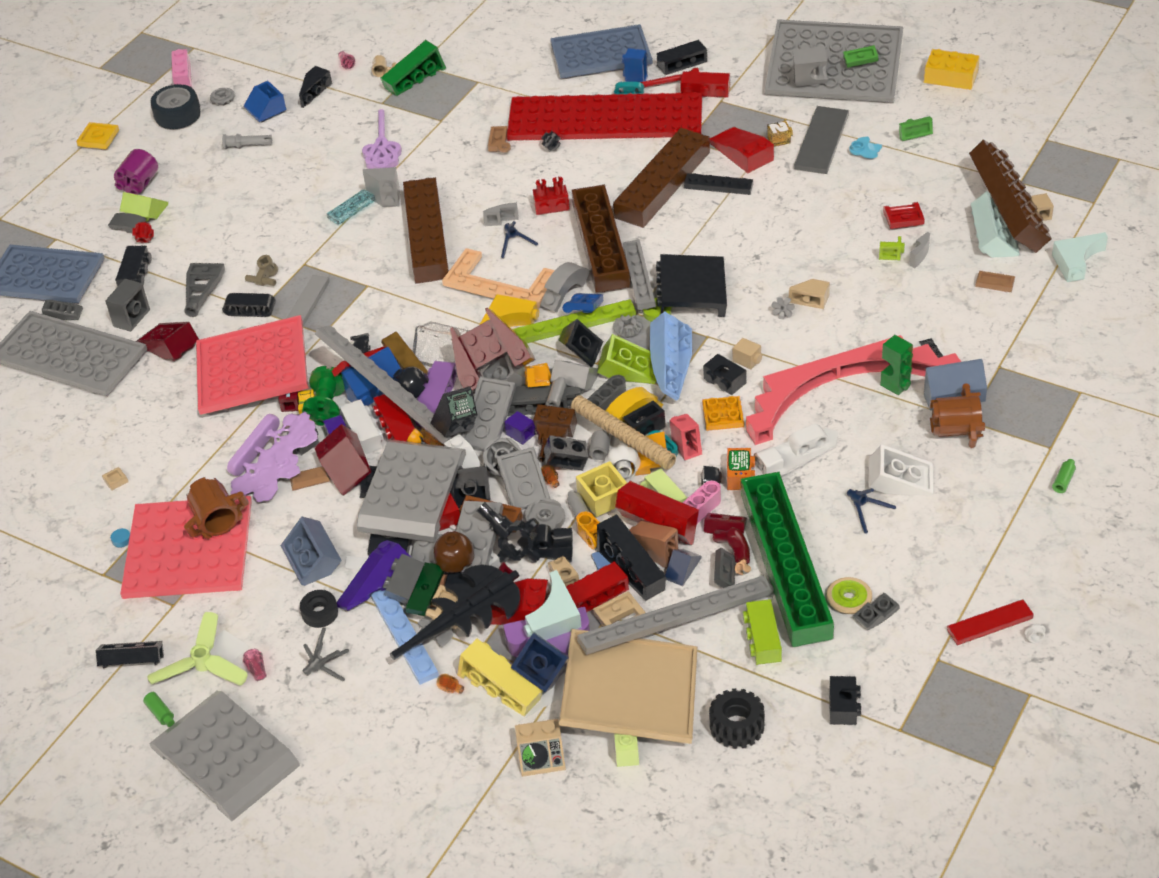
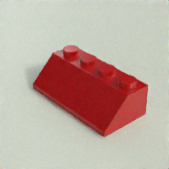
[615,481,699,545]

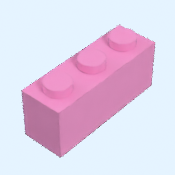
[172,49,192,88]

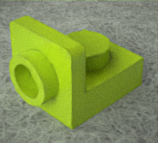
[879,236,905,260]

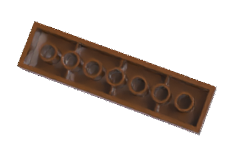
[613,128,710,228]
[969,139,1052,253]
[403,177,449,284]
[571,184,630,293]

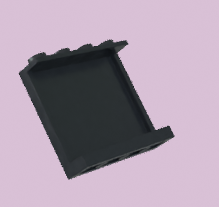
[656,254,727,317]

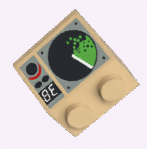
[515,719,566,777]

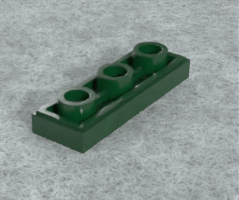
[405,562,445,616]

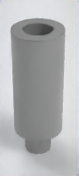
[546,377,566,407]
[567,490,589,517]

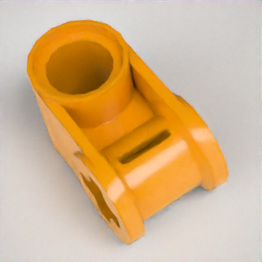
[576,511,600,550]

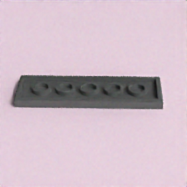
[794,106,849,174]

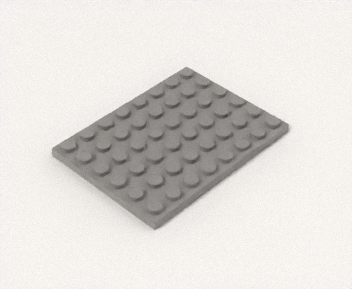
[765,19,903,102]

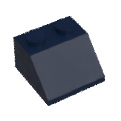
[511,632,569,693]

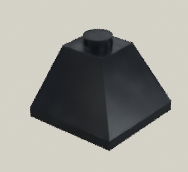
[559,319,603,367]

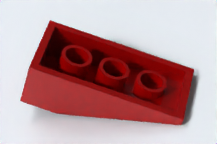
[710,127,774,173]

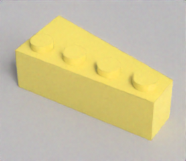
[457,639,542,716]

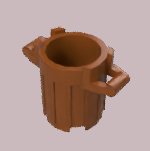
[930,383,985,448]
[184,477,249,539]

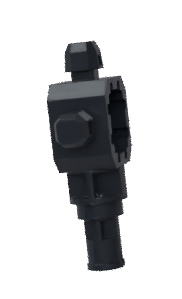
[476,502,542,563]

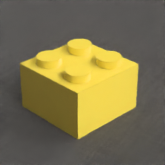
[575,461,627,517]

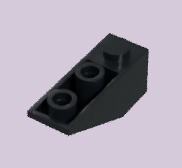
[299,66,332,108]

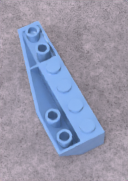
[650,311,692,401]

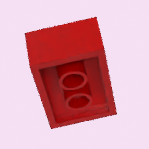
[491,578,550,625]

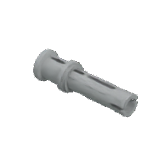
[222,134,272,149]

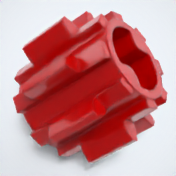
[132,222,154,243]

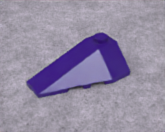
[337,540,411,611]

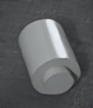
[589,430,611,460]

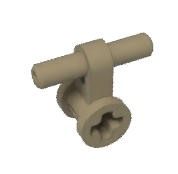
[245,255,278,286]

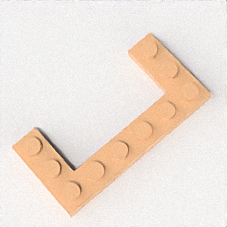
[442,248,555,309]

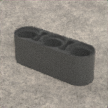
[587,375,626,411]

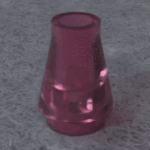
[338,51,355,69]
[243,648,267,681]

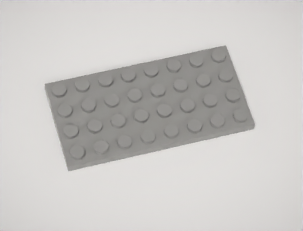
[0,311,147,396]

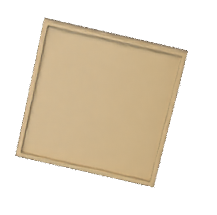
[559,629,698,744]

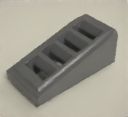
[42,299,83,320]

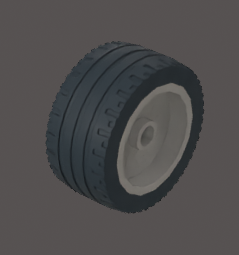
[150,84,201,129]

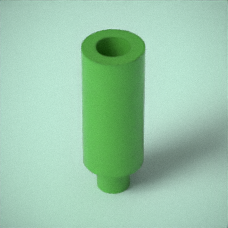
[1052,459,1076,493]
[143,692,175,727]

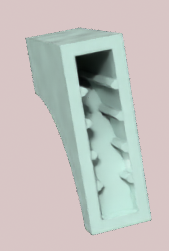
[1052,232,1108,282]
[523,570,581,640]

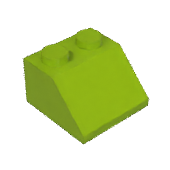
[119,192,169,221]

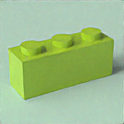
[743,599,782,665]

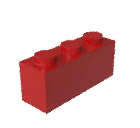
[680,71,730,98]
[566,561,629,612]

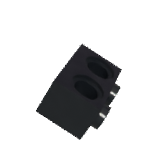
[544,435,588,471]

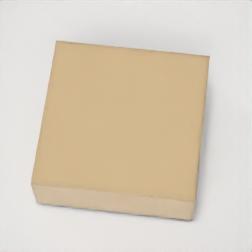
[102,467,128,491]

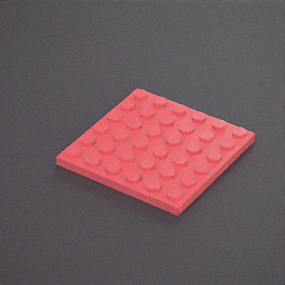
[196,315,309,415]
[120,496,252,599]

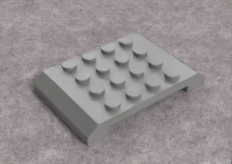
[357,440,466,542]
[149,691,300,821]

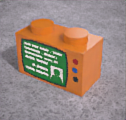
[727,448,755,490]

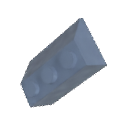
[924,359,987,411]
[280,516,342,586]

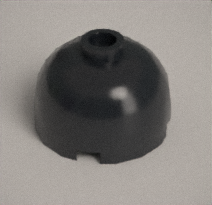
[393,366,429,398]

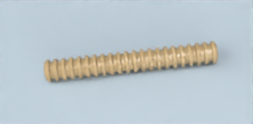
[571,395,676,470]

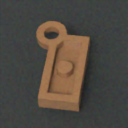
[488,126,511,153]

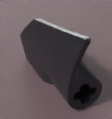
[517,524,573,562]

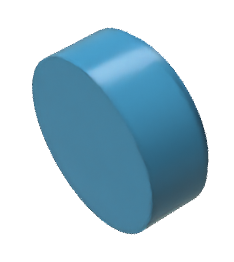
[110,528,130,548]

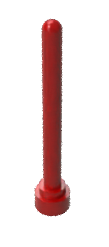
[636,67,699,89]

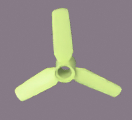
[147,612,248,686]

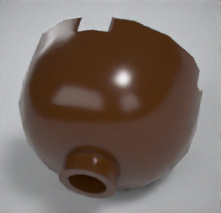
[433,531,475,573]

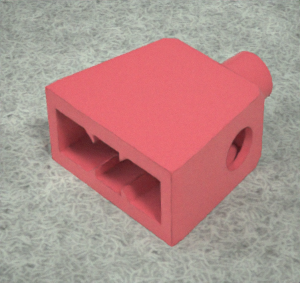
[669,414,702,460]

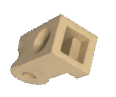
[548,556,579,586]

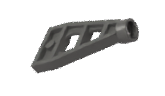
[184,263,225,317]

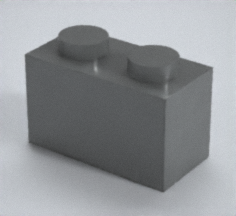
[383,554,424,605]

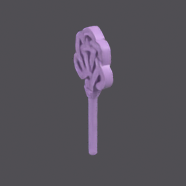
[362,109,402,169]

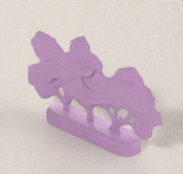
[227,412,317,502]

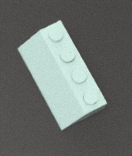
[971,191,1020,258]

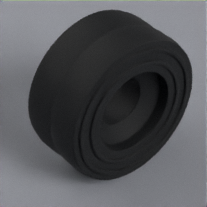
[300,590,338,628]

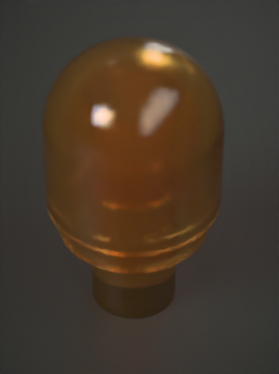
[541,465,560,488]
[436,674,464,694]

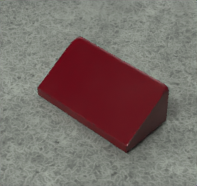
[704,513,747,534]

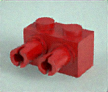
[532,176,570,215]

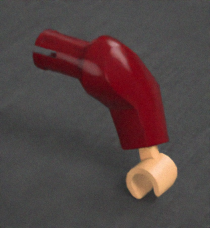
[713,527,751,575]

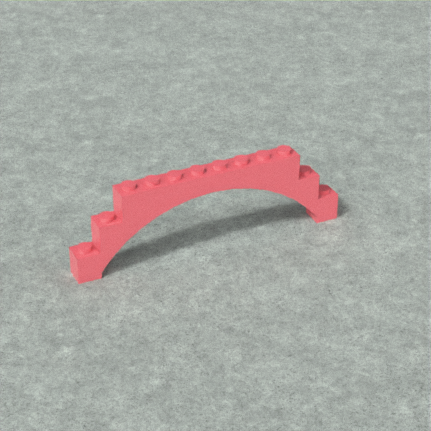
[746,335,961,445]

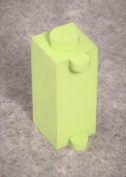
[640,469,687,503]

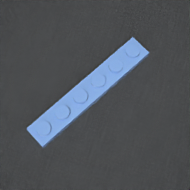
[371,589,439,685]

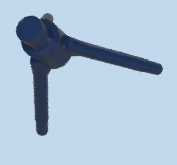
[501,221,538,259]
[847,488,896,534]

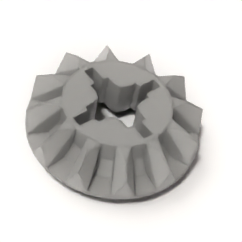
[210,88,235,105]
[613,314,642,337]

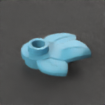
[849,136,882,158]

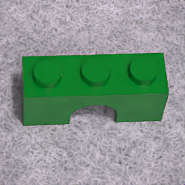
[880,334,913,396]

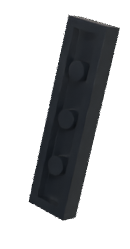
[684,173,753,195]

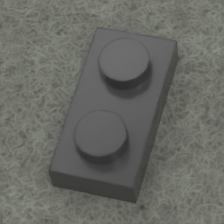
[714,547,736,588]

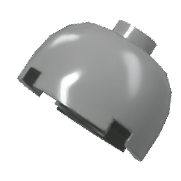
[483,437,521,477]

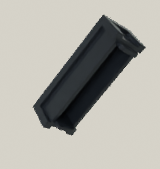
[95,641,164,668]

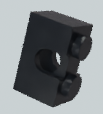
[703,354,747,395]
[622,400,666,436]
[829,676,861,725]

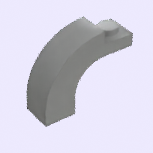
[540,262,590,313]

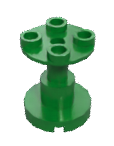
[302,366,345,426]

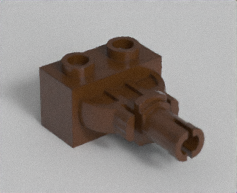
[533,404,577,462]

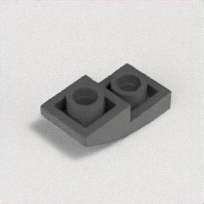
[108,213,146,233]
[853,593,900,630]

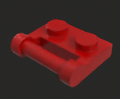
[883,202,925,229]

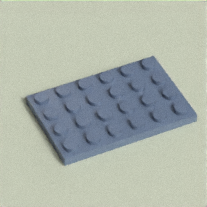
[550,24,653,78]
[0,244,105,304]

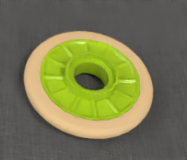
[826,577,872,614]

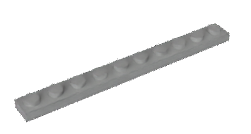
[315,325,458,444]
[577,575,774,655]

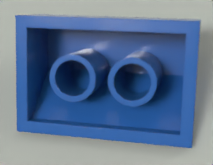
[341,347,400,406]

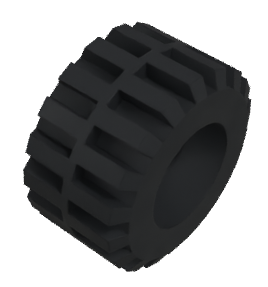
[709,688,765,749]

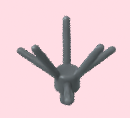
[302,627,349,681]

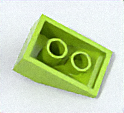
[597,334,656,384]

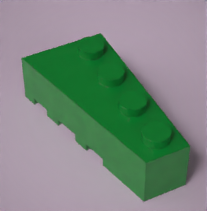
[380,40,447,96]

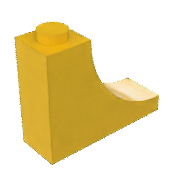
[479,294,539,327]

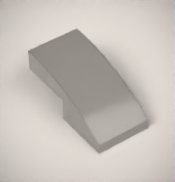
[483,202,518,226]
[909,232,930,268]

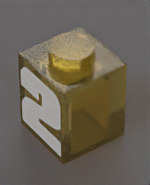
[767,121,793,147]

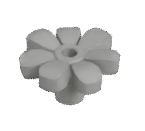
[771,296,795,319]

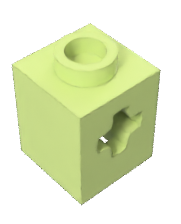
[614,733,639,767]

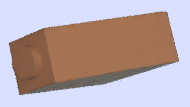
[630,521,678,569]

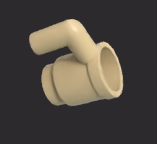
[372,55,397,77]

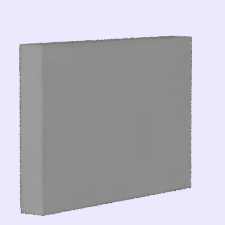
[496,447,550,510]

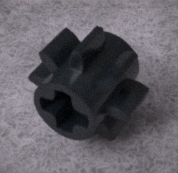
[541,130,561,151]

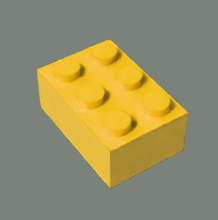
[924,49,980,90]

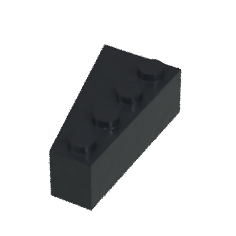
[597,514,666,601]

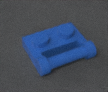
[562,293,604,313]

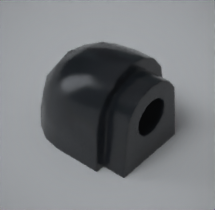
[701,466,722,486]

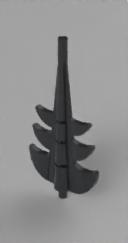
[390,564,520,660]

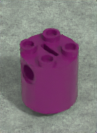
[114,149,159,195]

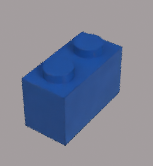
[622,48,648,82]

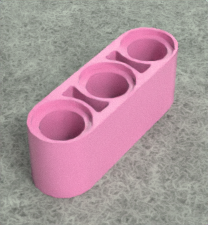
[683,481,721,524]

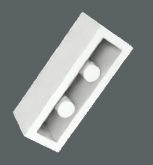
[340,399,383,454]

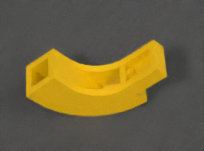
[606,387,663,422]

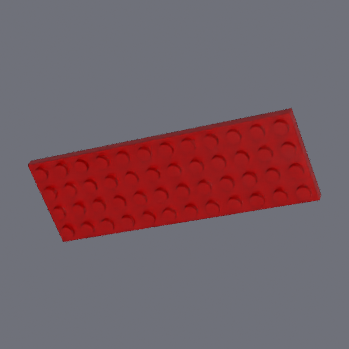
[507,92,702,141]

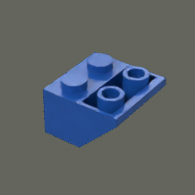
[243,80,286,122]

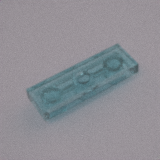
[326,189,375,225]

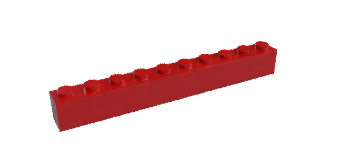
[372,394,460,531]

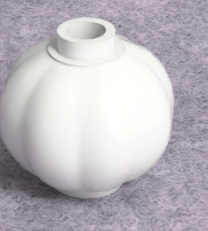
[604,445,641,480]

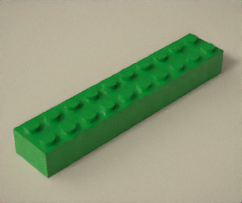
[741,472,834,647]

